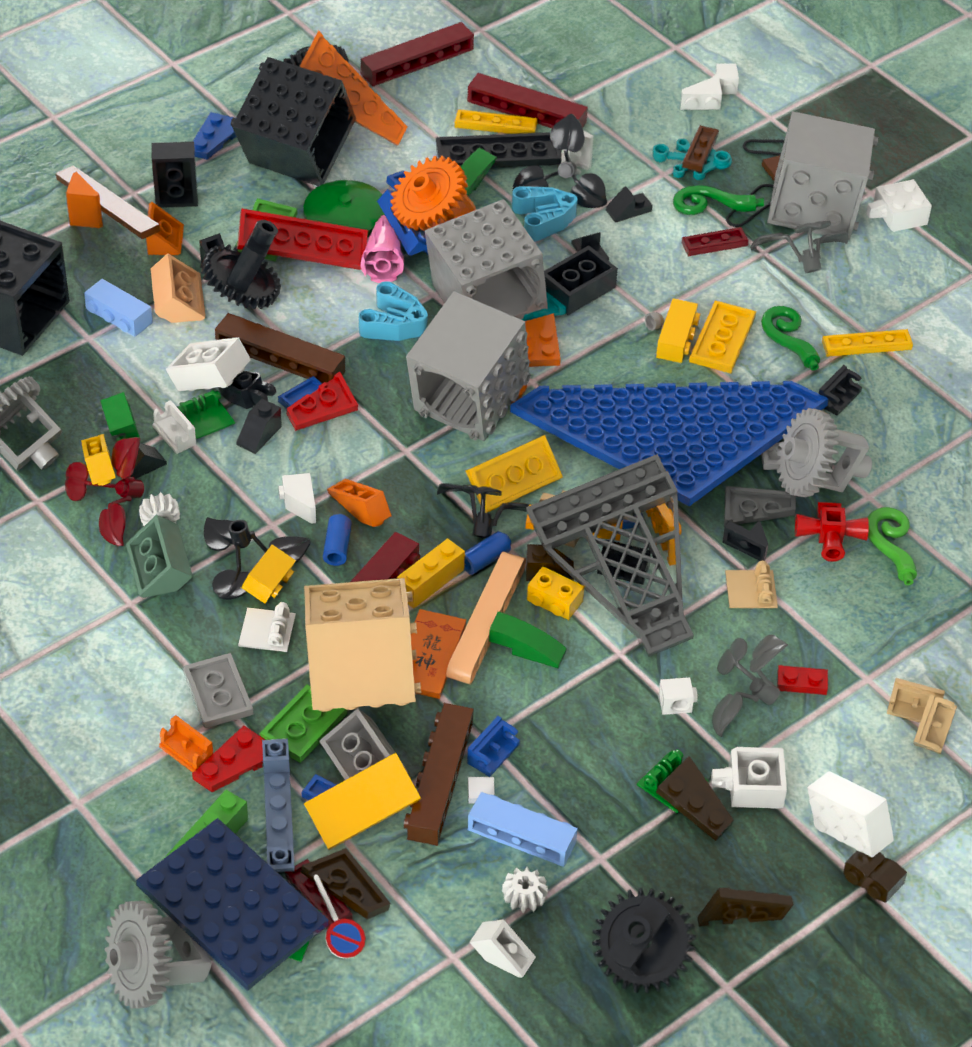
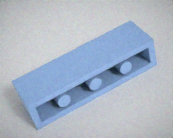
[468,792,578,867]

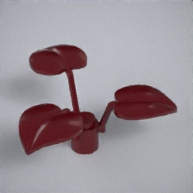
[65,437,144,546]

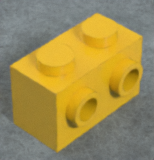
[241,545,296,604]
[527,566,584,620]

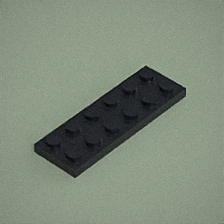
[436,132,562,168]

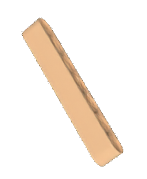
[446,552,526,685]

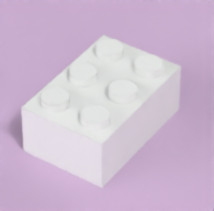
[166,337,251,392]
[807,771,894,857]

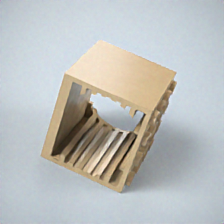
[304,578,421,712]

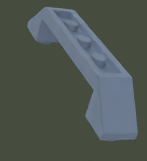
[262,739,295,872]

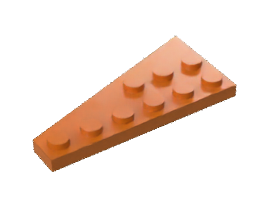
[299,31,407,145]
[525,313,561,367]

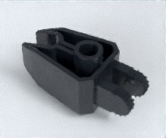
[218,371,277,409]

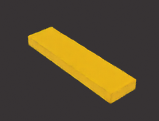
[455,109,537,134]
[822,329,913,357]

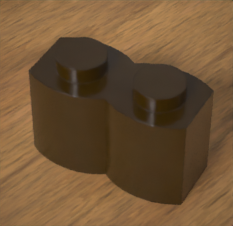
[843,851,907,903]

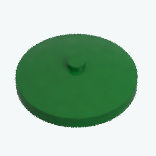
[303,180,385,238]

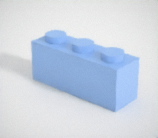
[84,279,153,337]

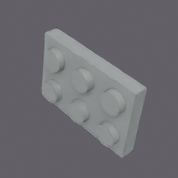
[183,653,254,728]

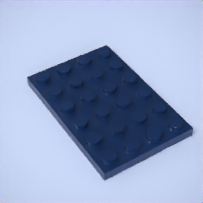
[136,818,329,991]

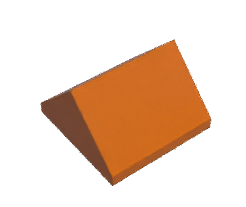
[66,172,103,228]
[146,202,184,255]

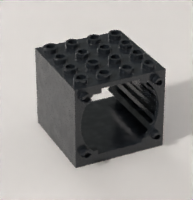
[230,57,356,186]
[0,221,70,356]

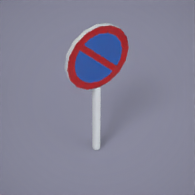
[314,875,366,959]

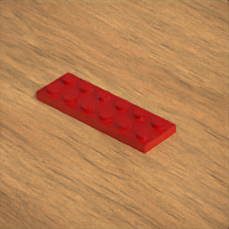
[237,208,368,270]

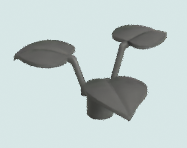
[750,221,849,273]
[712,634,788,737]

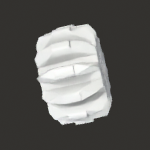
[139,492,180,526]
[502,867,548,913]

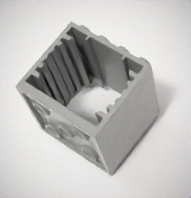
[767,111,879,240]
[425,199,548,319]
[406,291,531,441]

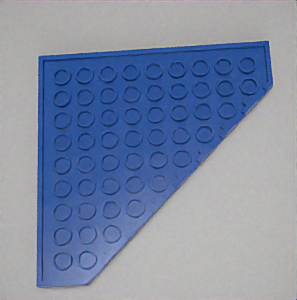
[510,381,828,506]

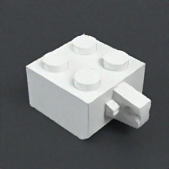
[866,179,932,232]
[711,747,787,808]

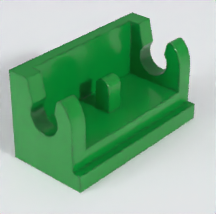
[100,392,140,441]

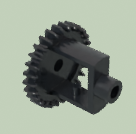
[200,220,281,309]
[592,888,697,994]

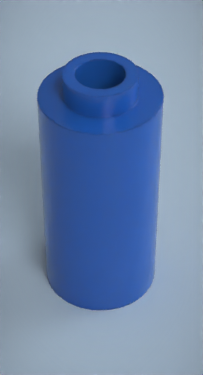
[323,514,352,566]
[464,531,511,575]

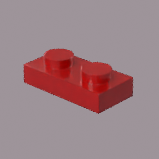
[777,665,828,695]

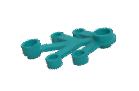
[652,138,732,180]

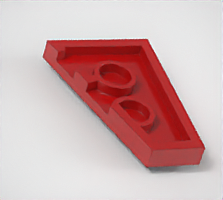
[286,372,358,431]
[192,726,265,792]

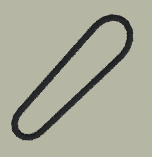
[743,139,784,156]
[726,184,773,227]

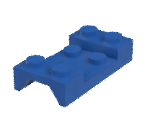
[377,189,428,256]

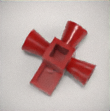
[795,502,869,562]

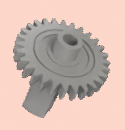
[0,376,62,471]
[777,408,872,497]
[105,901,214,1009]

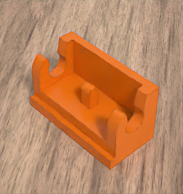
[159,715,213,772]

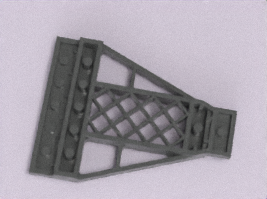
[526,454,694,657]

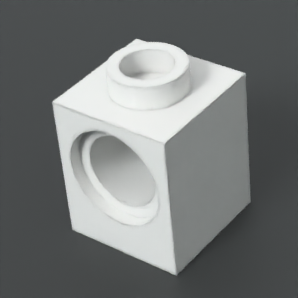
[658,677,697,715]

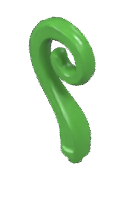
[868,507,917,585]

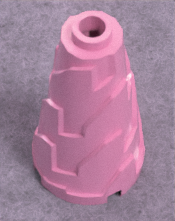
[361,215,404,283]

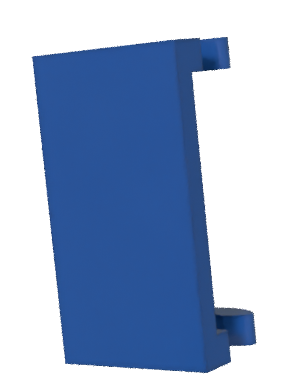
[467,716,520,777]

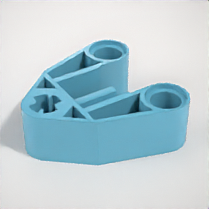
[512,186,577,242]
[359,281,428,341]

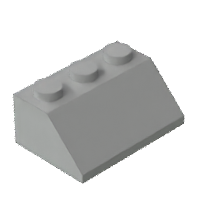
[320,708,408,780]

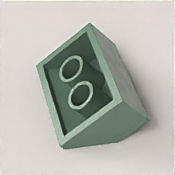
[126,515,193,598]

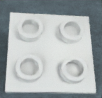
[238,602,296,652]

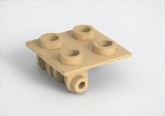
[725,561,778,608]

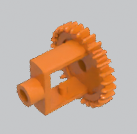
[390,156,476,231]

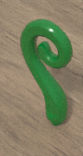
[673,185,764,215]
[761,306,820,371]

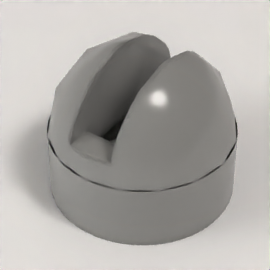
[645,312,664,331]

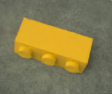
[656,298,701,363]
[81,434,116,485]
[397,538,465,609]

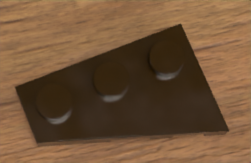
[656,756,734,841]
[301,848,391,919]
[697,888,793,926]

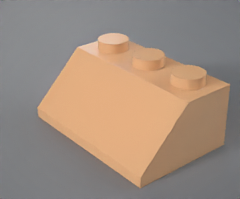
[151,254,206,323]

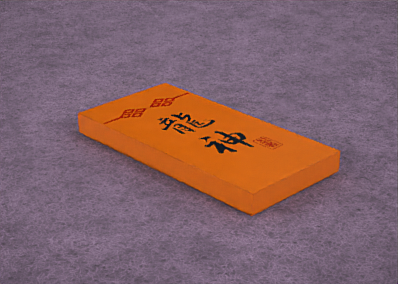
[411,609,466,699]

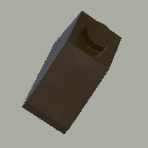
[526,544,574,581]

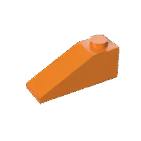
[327,479,391,527]

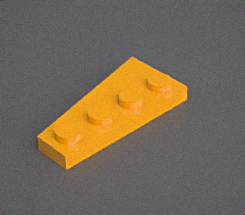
[646,503,682,566]

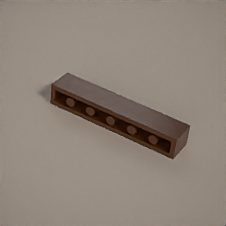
[215,313,345,383]
[403,703,474,846]

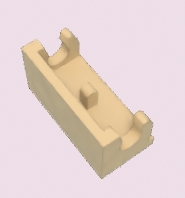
[886,678,945,723]
[914,694,957,754]

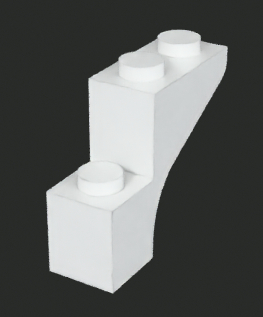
[680,63,739,110]

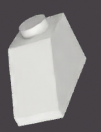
[278,473,316,524]
[470,919,536,978]

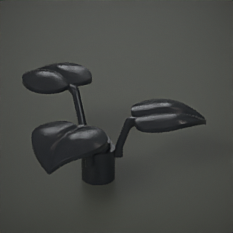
[513,114,607,208]
[437,483,531,538]
[204,517,311,600]

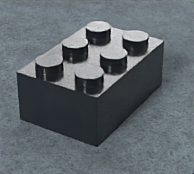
[151,141,198,208]
[544,246,618,315]

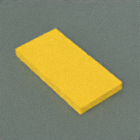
[689,300,756,374]
[466,435,563,513]
[304,753,421,850]

